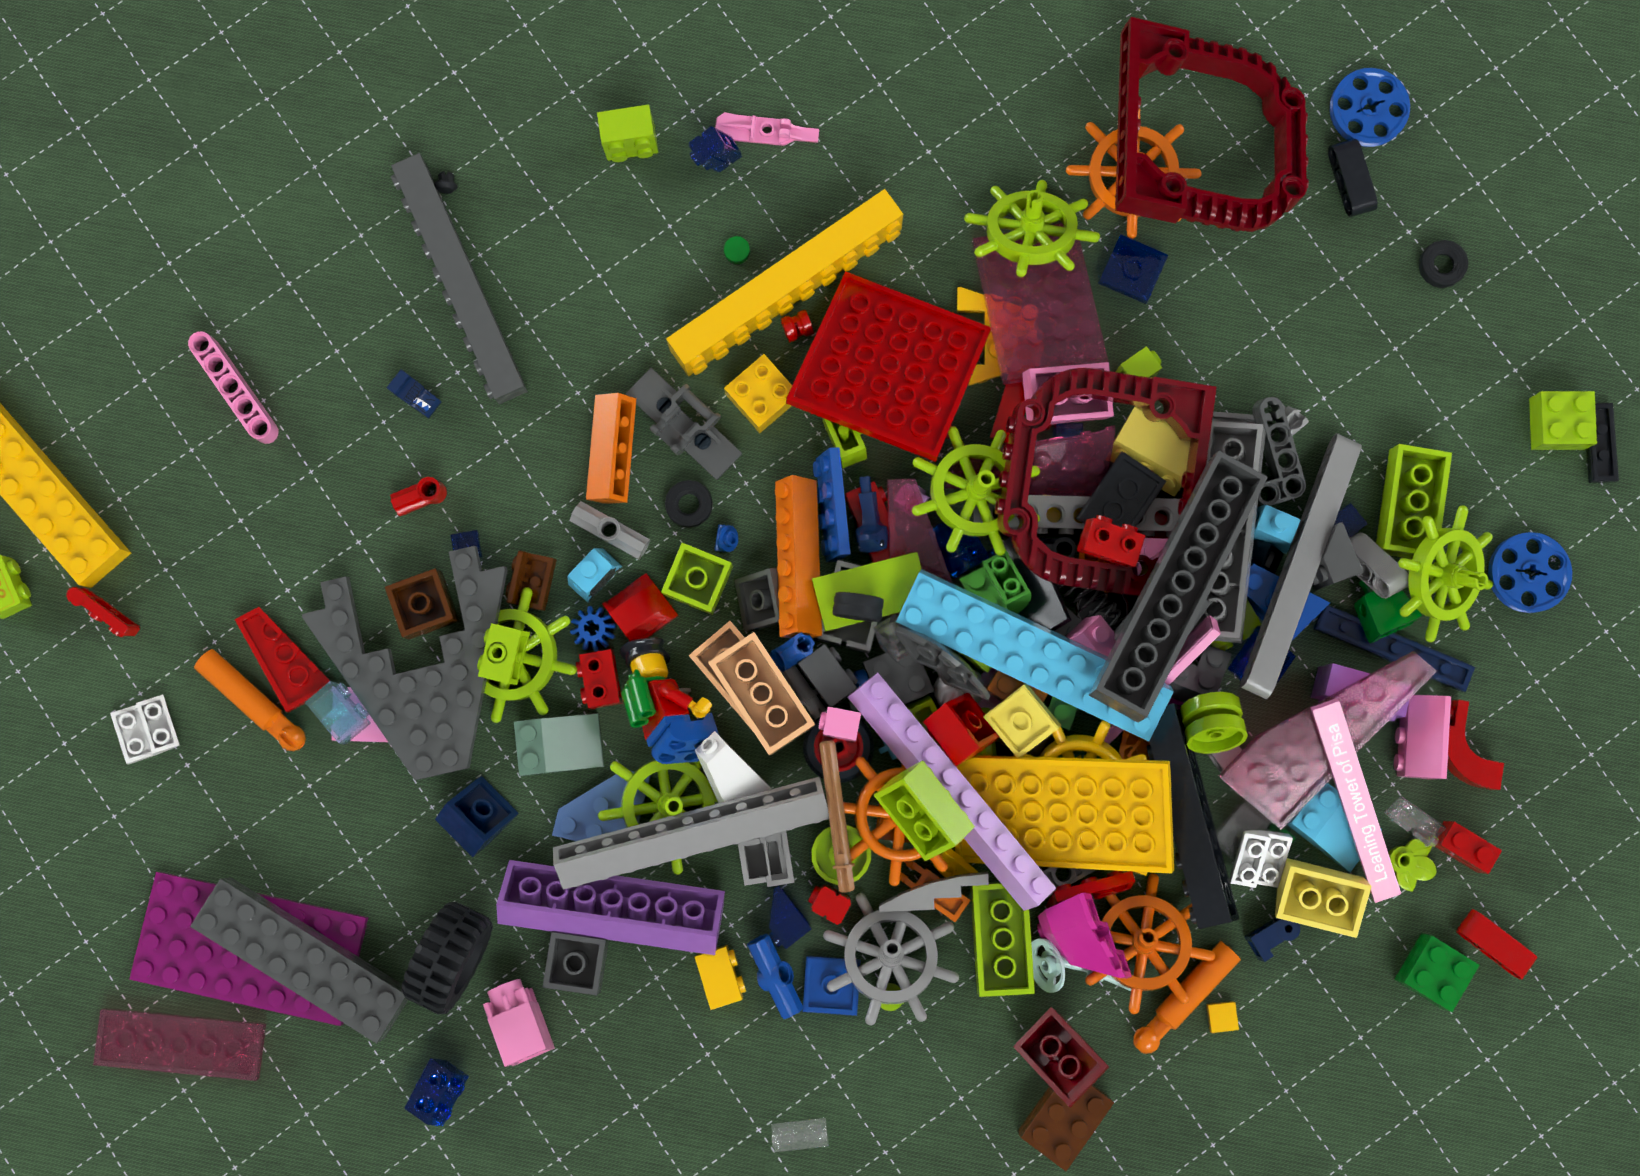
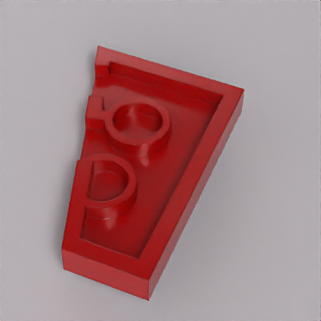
[1046,871,1135,909]

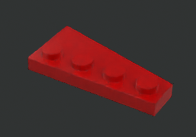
[234,607,336,713]

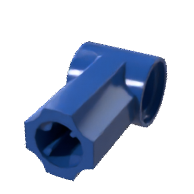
[770,632,815,672]

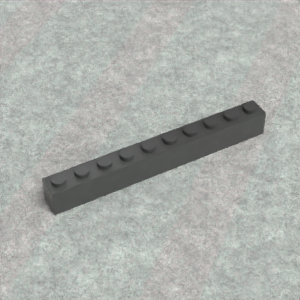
[391,153,528,404]

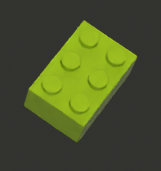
[874,760,975,861]

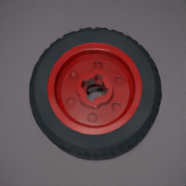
[803,716,874,783]

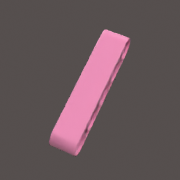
[188,331,278,444]

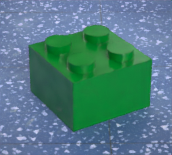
[1394,933,1480,1012]

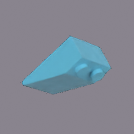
[1283,780,1382,873]

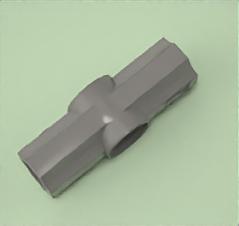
[569,501,651,560]

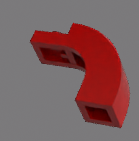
[1447,700,1504,790]

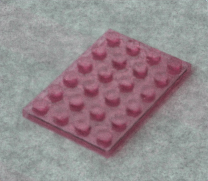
[972,223,1108,385]

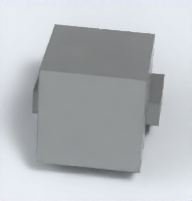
[738,831,795,887]

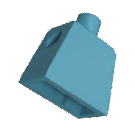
[1254,505,1301,554]

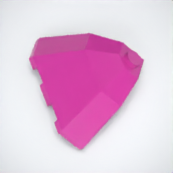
[1037,893,1132,979]

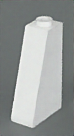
[695,731,772,803]

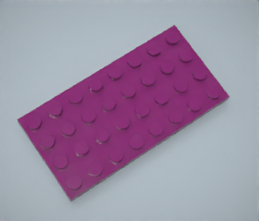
[129,872,369,1026]

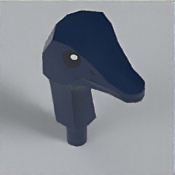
[855,476,888,553]

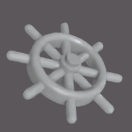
[823,893,959,1025]

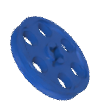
[1330,68,1410,147]
[1488,532,1572,613]

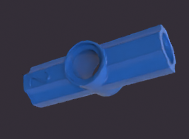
[747,934,804,1019]

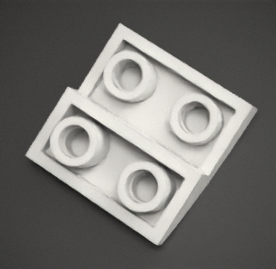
[110,695,180,765]
[1229,830,1293,888]

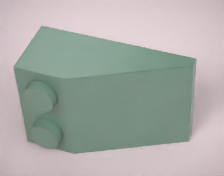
[514,713,604,776]

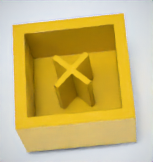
[724,354,792,433]

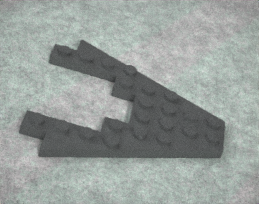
[302,546,508,780]

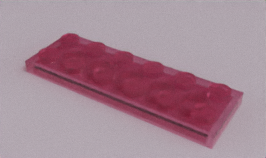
[93,1008,266,1081]

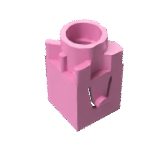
[483,979,555,1067]

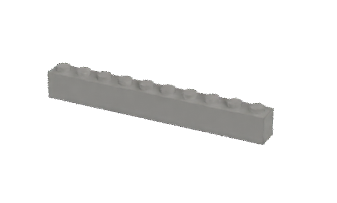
[553,777,829,890]

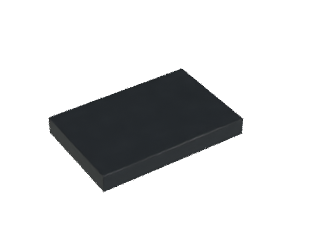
[1075,451,1167,527]

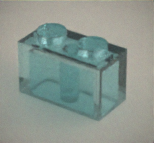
[305,681,371,744]

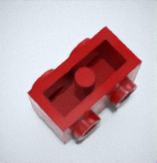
[1077,515,1146,568]
[576,649,623,709]

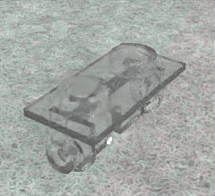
[1384,796,1446,848]
[771,1118,829,1152]

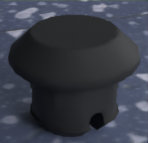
[434,171,458,194]

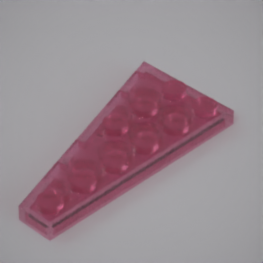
[945,425,1115,497]

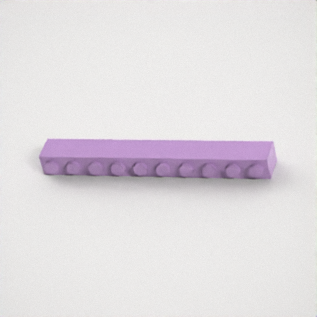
[847,673,1056,911]

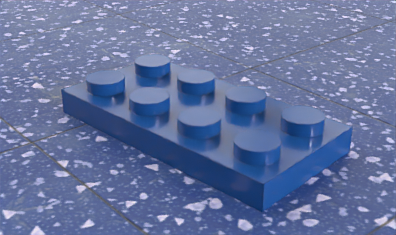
[813,447,851,562]

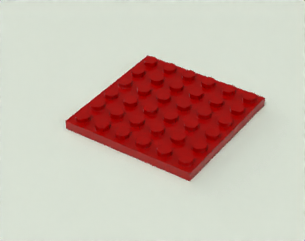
[786,271,992,462]

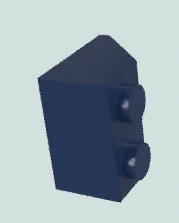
[435,776,519,858]

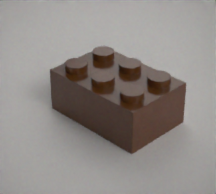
[1017,1085,1114,1171]

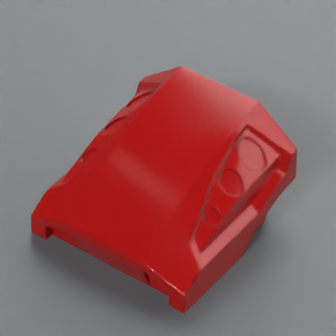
[602,573,679,641]

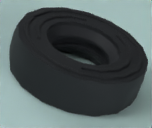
[1419,240,1469,288]
[665,480,713,528]

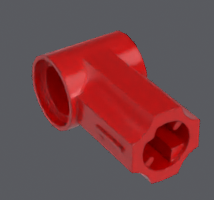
[390,477,447,517]

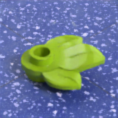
[1388,838,1437,891]

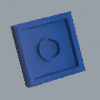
[803,956,861,1016]

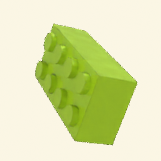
[1376,444,1452,559]
[970,882,1035,997]

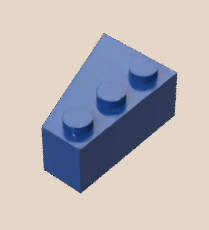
[1247,564,1330,640]

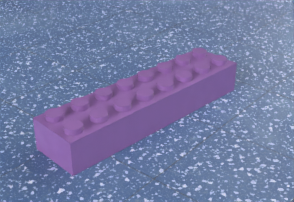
[496,860,725,955]

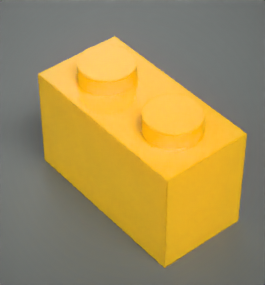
[695,945,746,1010]

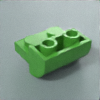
[960,550,1031,614]

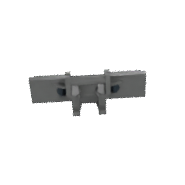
[626,368,742,480]

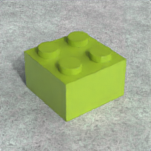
[597,104,659,162]
[1529,391,1597,450]
[661,543,733,615]

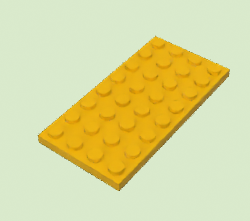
[952,755,1174,874]

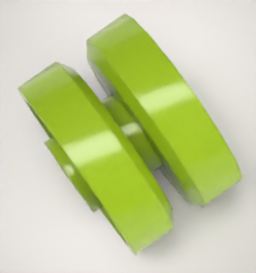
[1180,692,1248,754]
[812,824,871,885]

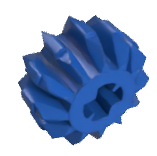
[570,606,616,652]

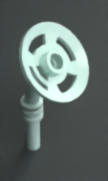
[1031,938,1131,993]

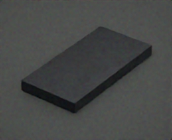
[985,537,1072,631]

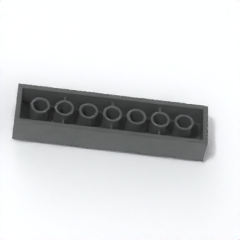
[190,877,408,1044]

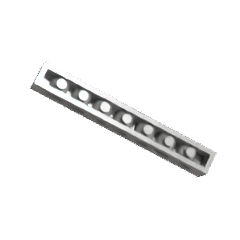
[973,494,1180,537]

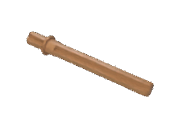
[819,740,855,892]

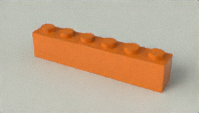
[775,475,822,639]

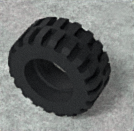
[401,902,493,1015]

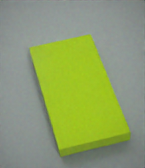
[812,552,921,632]

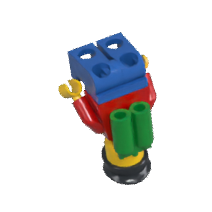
[620,638,719,764]

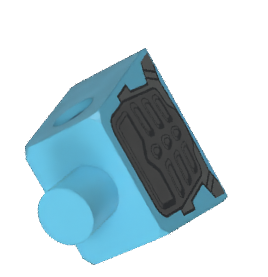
[567,548,622,603]

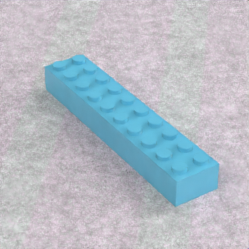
[896,569,1174,742]

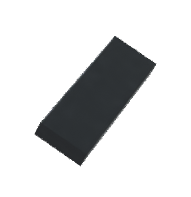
[1586,403,1619,483]

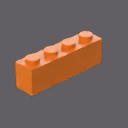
[586,393,637,504]

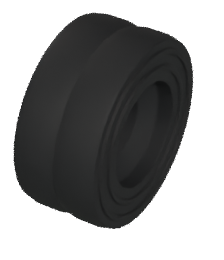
[832,592,884,622]

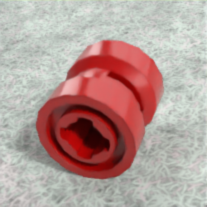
[780,309,814,343]

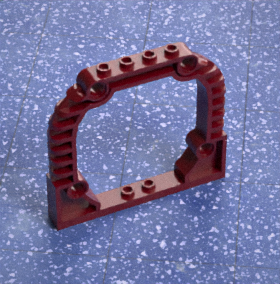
[1115,17,1309,232]
[995,368,1217,597]

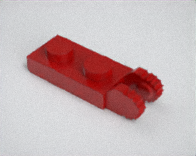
[66,587,140,637]

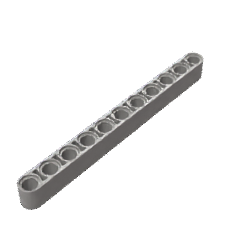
[1240,433,1362,699]

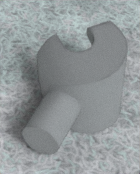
[1270,405,1309,436]

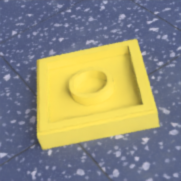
[983,683,1061,757]

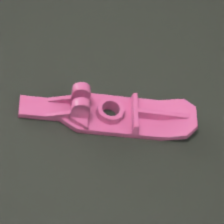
[715,112,819,146]

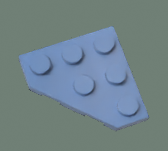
[552,770,651,841]

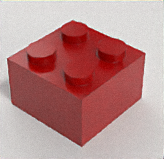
[923,693,999,766]

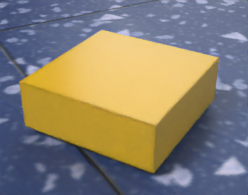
[1206,1001,1239,1033]

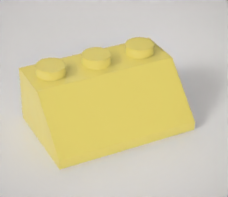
[1105,406,1190,497]
[1275,858,1372,938]

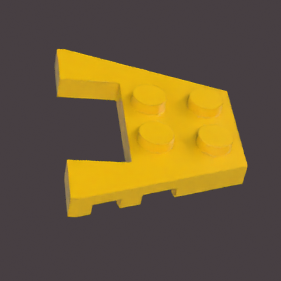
[957,287,1036,386]

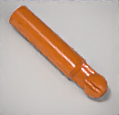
[194,649,306,752]
[1133,941,1241,1054]

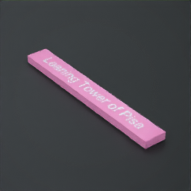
[1310,698,1401,903]

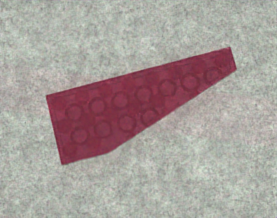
[1219,651,1437,830]

